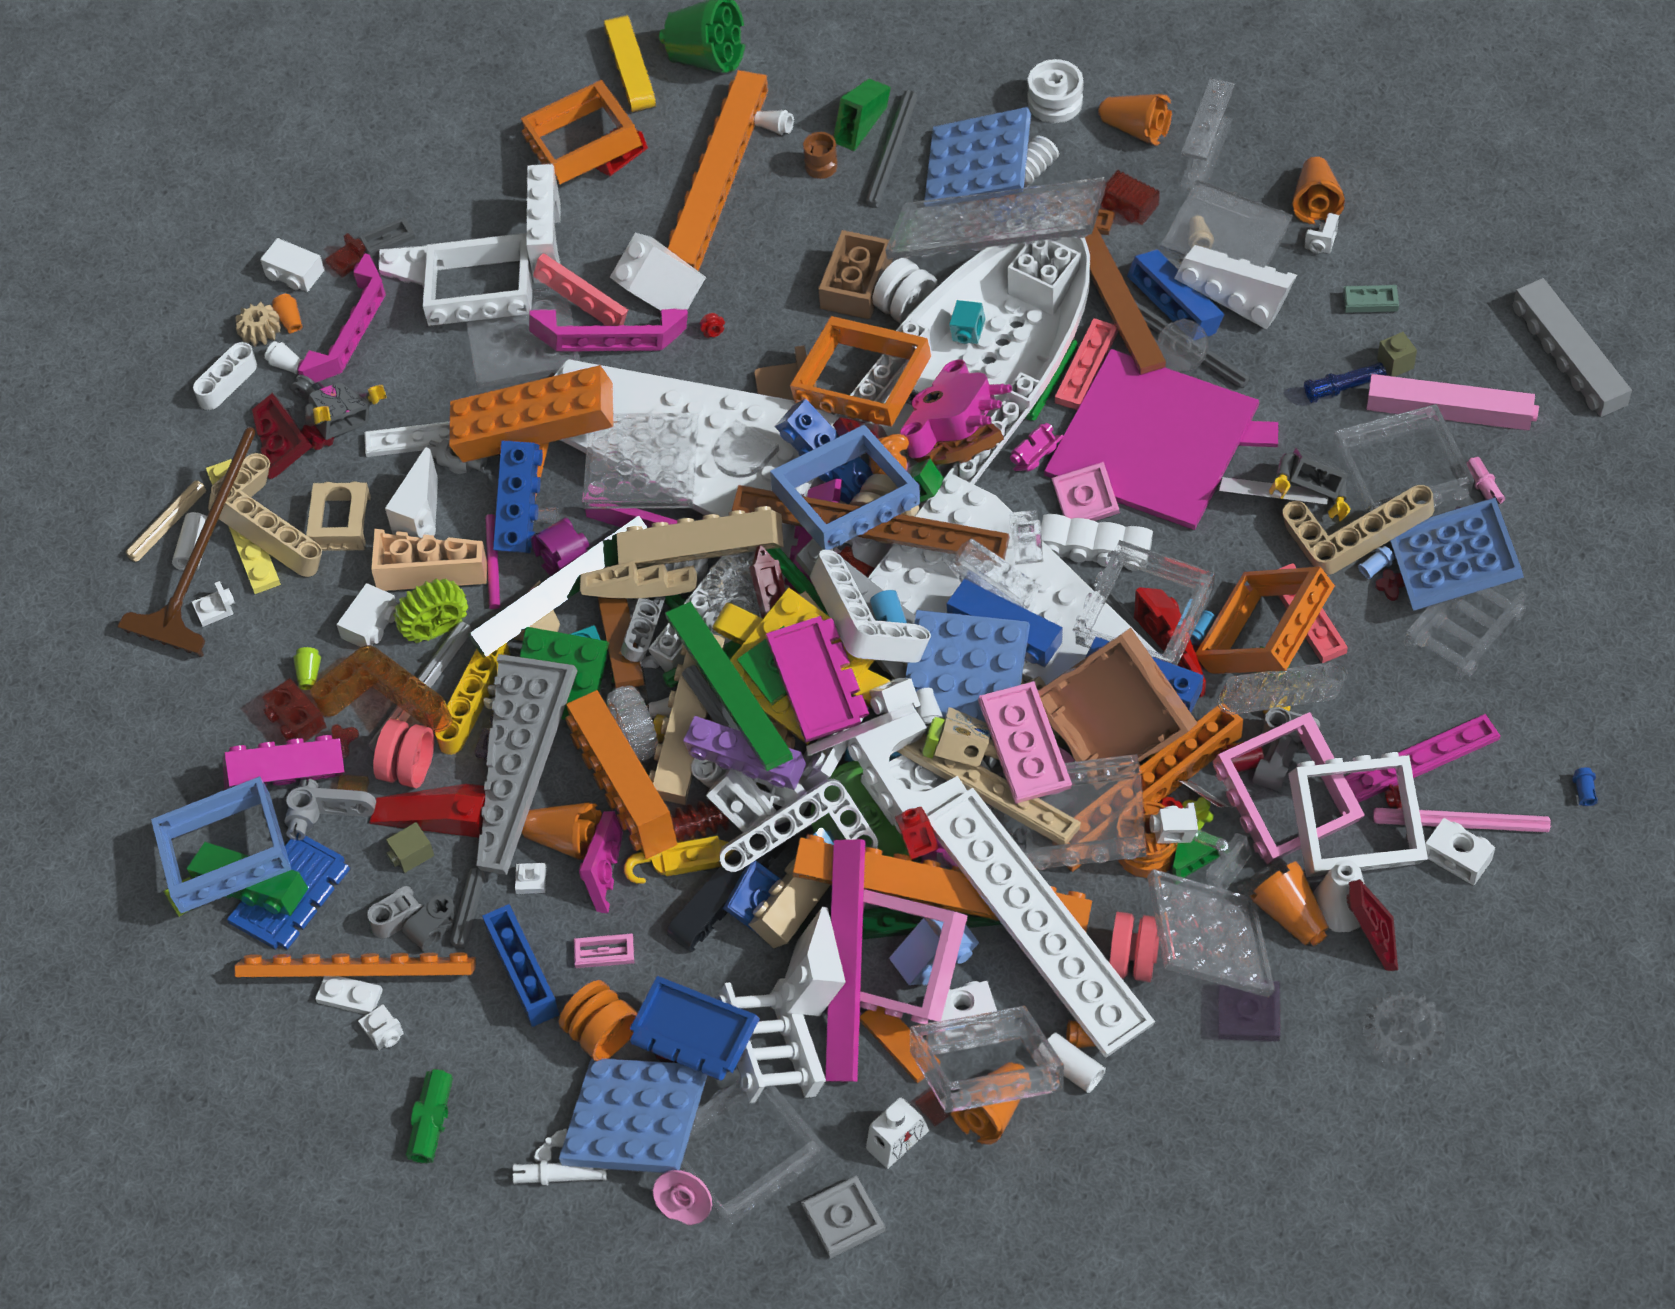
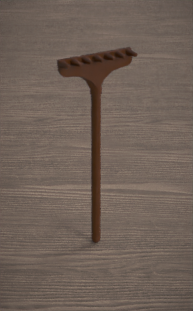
[117,427,255,657]

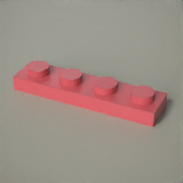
[533,253,628,326]
[1055,318,1118,410]
[1277,563,1348,664]

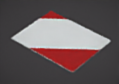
[1180,781,1229,807]

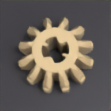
[236,302,280,347]

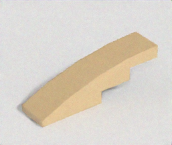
[580,561,697,598]

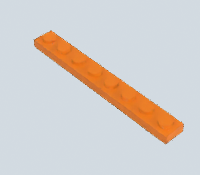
[235,952,476,977]

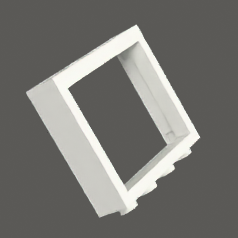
[423,233,533,326]
[1288,752,1428,877]

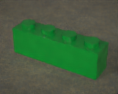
[187,842,308,916]

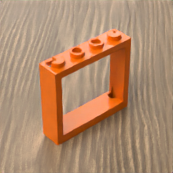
[521,80,642,184]
[790,316,931,427]
[1196,567,1335,674]

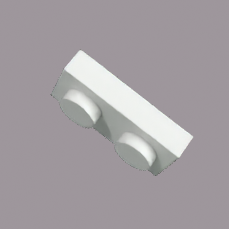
[316,976,383,1015]

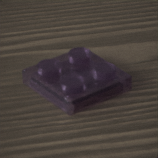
[1218,979,1280,1041]

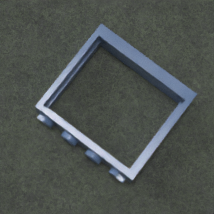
[770,425,920,550]
[151,776,291,913]

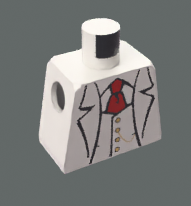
[866,1098,929,1169]

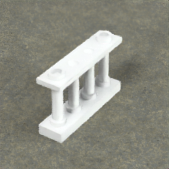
[716,978,826,1103]

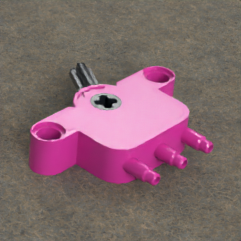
[900,359,1012,458]

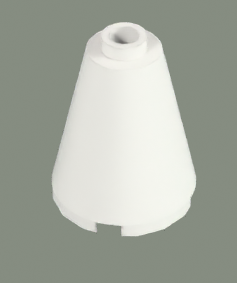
[1313,860,1365,932]

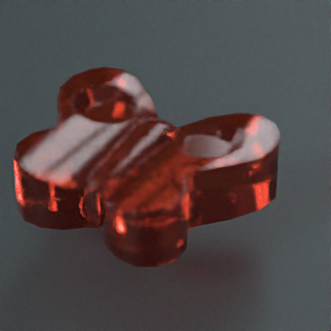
[332,724,359,759]

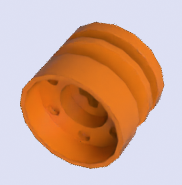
[1116,801,1178,878]
[558,980,638,1061]

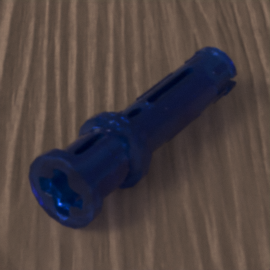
[1304,362,1386,403]

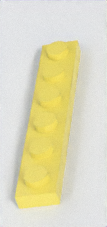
[206,459,281,594]

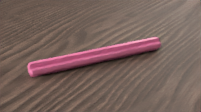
[1373,808,1551,832]

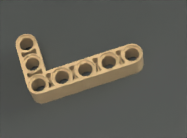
[208,453,322,577]
[1283,485,1434,575]

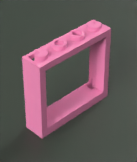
[1213,712,1365,864]
[860,889,968,1025]

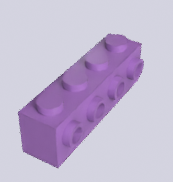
[683,716,806,790]

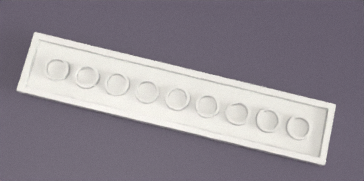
[928,788,1155,1058]

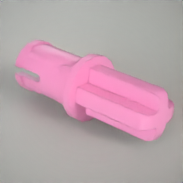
[1466,457,1505,504]

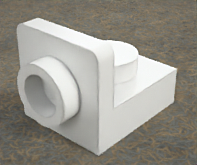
[1305,213,1339,254]
[192,581,235,627]
[358,1005,404,1050]

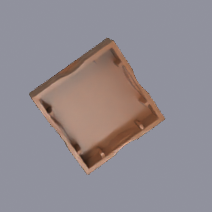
[1038,627,1197,791]

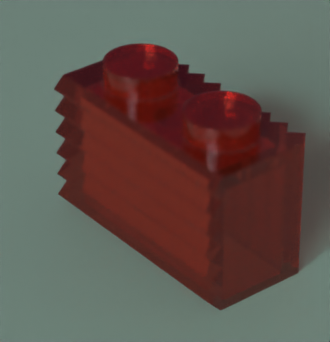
[1099,170,1160,225]

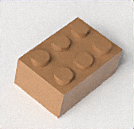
[819,230,893,319]

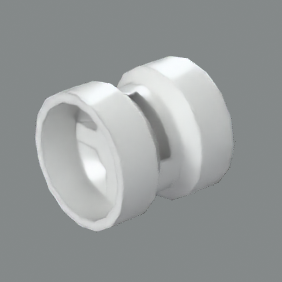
[691,758,728,788]

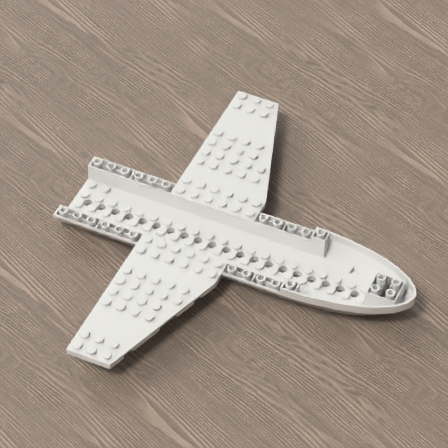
[554,222,1167,718]

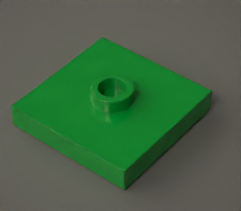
[737,625,787,706]

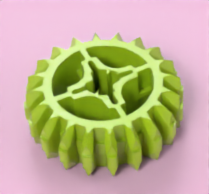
[393,578,469,643]

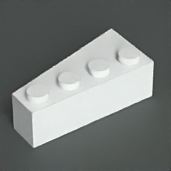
[1174,245,1297,329]

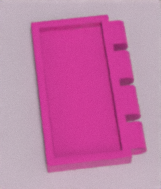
[765,616,869,743]

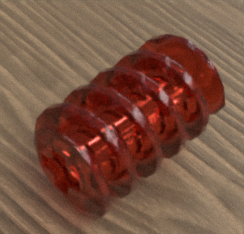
[670,799,729,843]

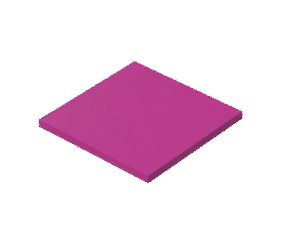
[1044,349,1259,530]

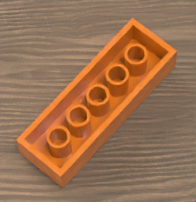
[449,365,613,463]
[565,690,677,859]

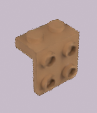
[755,345,817,401]

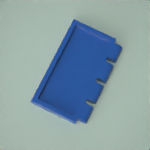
[227,833,350,950]
[630,976,760,1080]

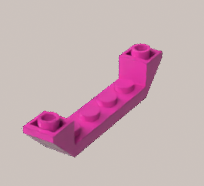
[298,254,386,383]
[529,309,688,351]

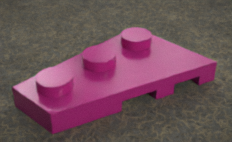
[579,811,623,913]

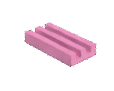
[574,934,634,968]

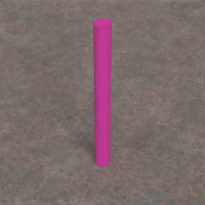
[485,514,500,609]

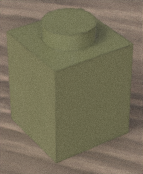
[1377,332,1417,377]
[386,823,434,873]

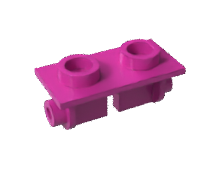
[1010,423,1063,472]

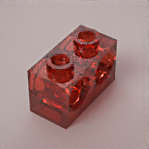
[262,678,327,743]

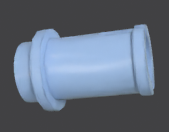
[1358,546,1395,579]

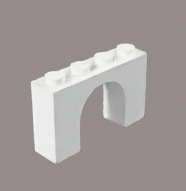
[527,164,560,283]
[847,708,967,834]

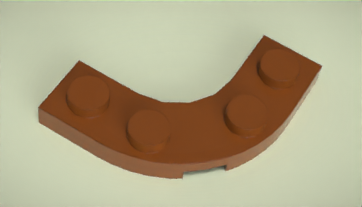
[904,422,1004,465]

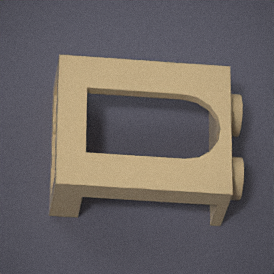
[306,482,371,551]

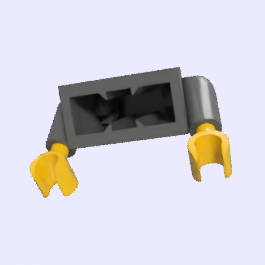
[305,382,387,440]
[1269,447,1350,522]

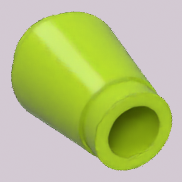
[293,647,321,690]

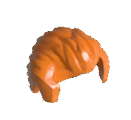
[869,434,909,476]

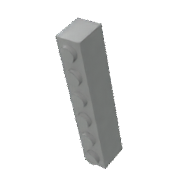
[1513,278,1632,417]

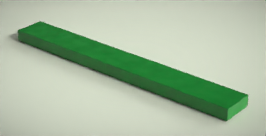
[665,601,793,771]

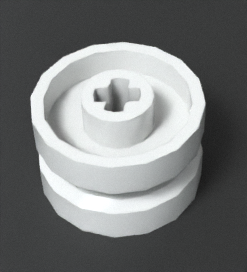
[1028,59,1083,123]
[872,258,937,324]

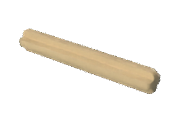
[126,480,206,562]

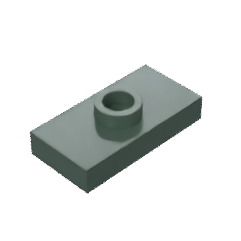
[1343,285,1399,313]

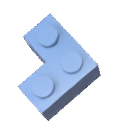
[889,918,979,985]

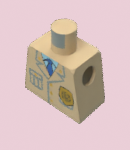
[934,707,999,767]

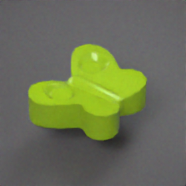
[1182,797,1214,832]

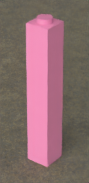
[1367,374,1539,431]

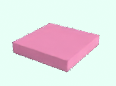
[1051,462,1120,521]

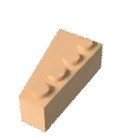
[372,529,487,591]

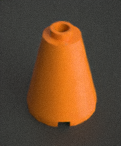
[1099,94,1172,145]
[1292,157,1345,224]
[522,803,602,861]
[1249,861,1329,947]
[950,1062,1030,1145]

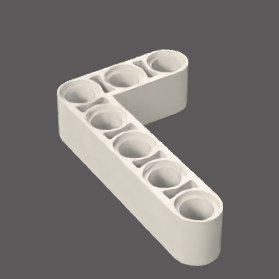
[810,550,931,663]
[720,779,878,872]

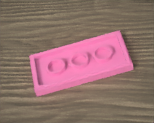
[978,681,1072,804]

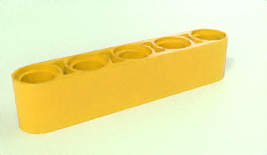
[604,15,656,112]
[435,642,510,755]

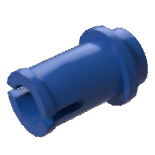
[1572,767,1598,806]

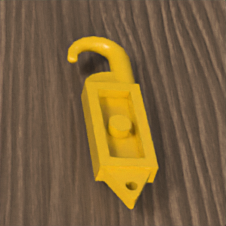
[624,836,735,884]

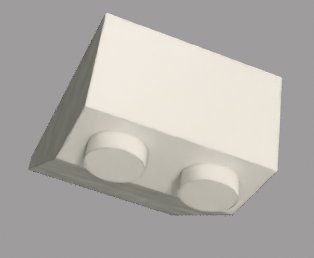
[610,233,706,311]
[385,447,438,538]
[781,907,846,1016]

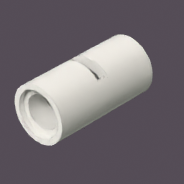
[172,512,207,571]
[1039,1033,1106,1093]

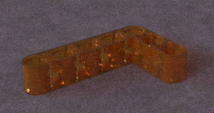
[310,645,453,732]

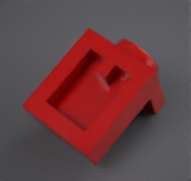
[895,806,939,859]

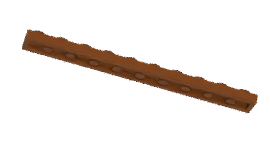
[732,485,1010,564]

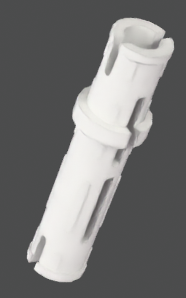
[513,1160,607,1185]

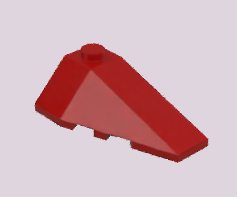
[1134,587,1206,698]
[370,784,486,838]

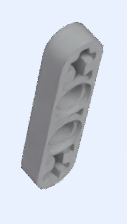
[621,596,666,662]

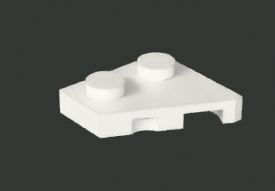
[379,246,427,288]

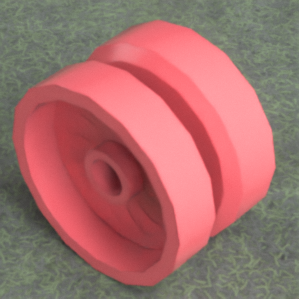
[373,719,434,789]
[1110,912,1159,982]

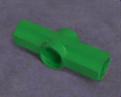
[406,1069,453,1164]

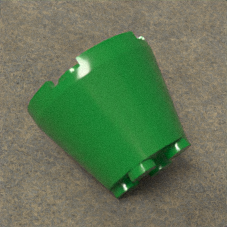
[659,0,745,72]

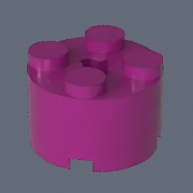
[531,517,589,577]

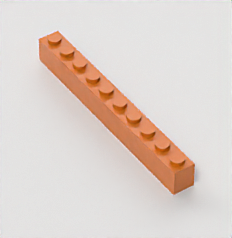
[668,70,768,271]
[792,835,1092,932]

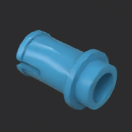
[1187,610,1217,646]

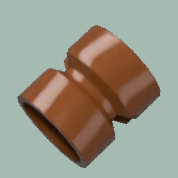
[803,132,838,179]

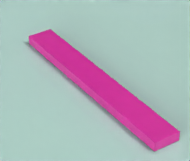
[826,839,865,1082]

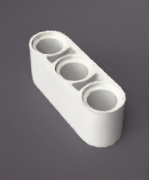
[193,342,257,410]

